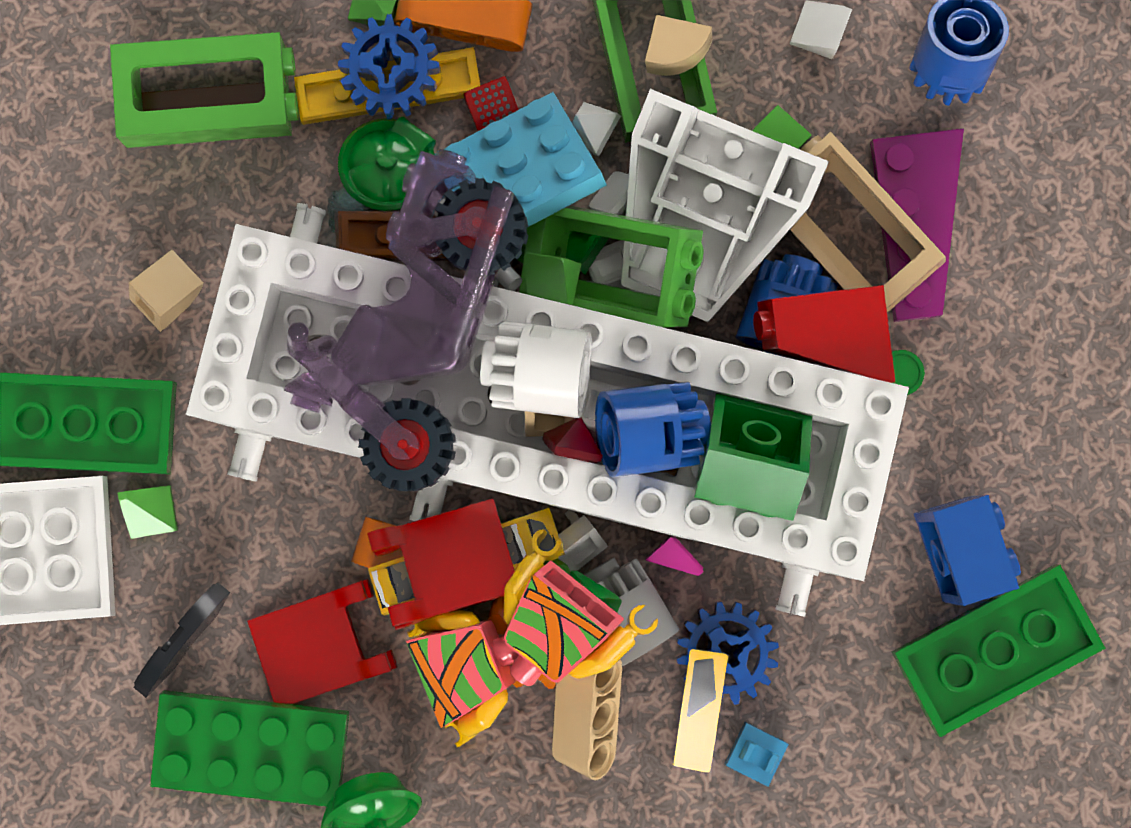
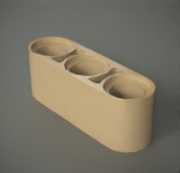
[552,660,622,780]

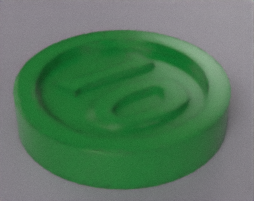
[892,350,925,395]

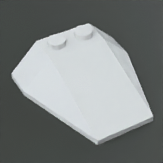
[621,89,829,322]

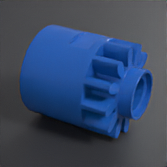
[909,0,1009,106]
[735,254,838,358]
[595,382,711,477]

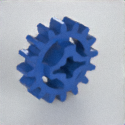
[338,14,441,119]
[676,601,779,705]

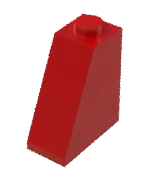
[753,285,895,383]

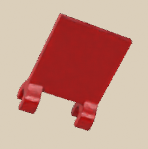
[367,499,515,630]
[247,579,398,704]

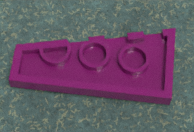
[870,128,964,322]

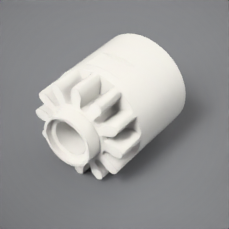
[480,322,592,418]

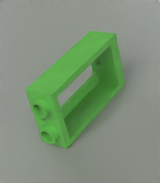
[592,0,717,143]
[110,32,299,148]
[519,206,704,328]

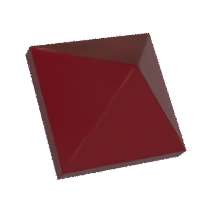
[542,417,602,464]

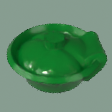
[338,116,436,211]
[321,772,422,828]

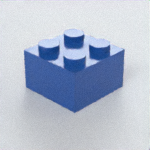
[913,495,1021,606]

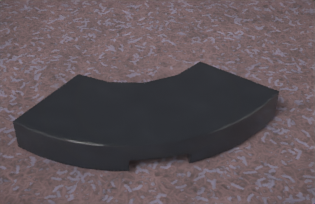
[133,582,230,698]

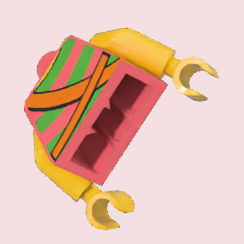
[503,529,658,686]
[406,610,519,747]

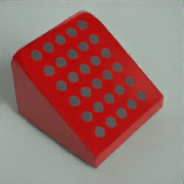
[463,76,519,131]

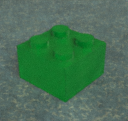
[694,393,812,521]

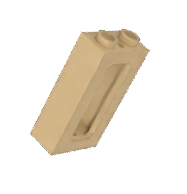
[790,132,946,313]

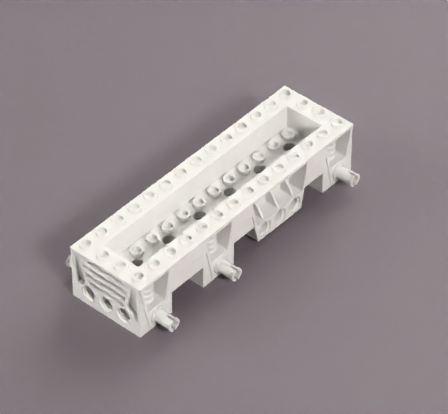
[186,203,909,617]

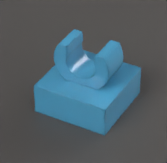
[725,722,789,787]

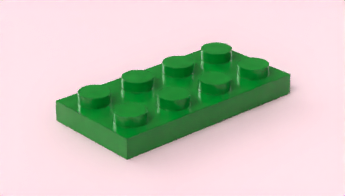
[0,373,177,475]
[891,564,1106,737]
[150,690,349,807]

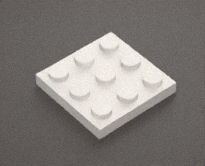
[0,476,116,625]

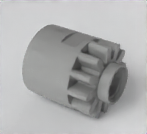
[584,557,680,666]

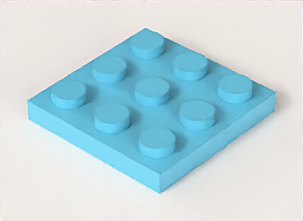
[435,92,607,228]

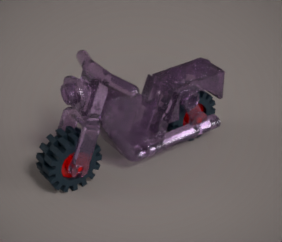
[284,149,528,491]

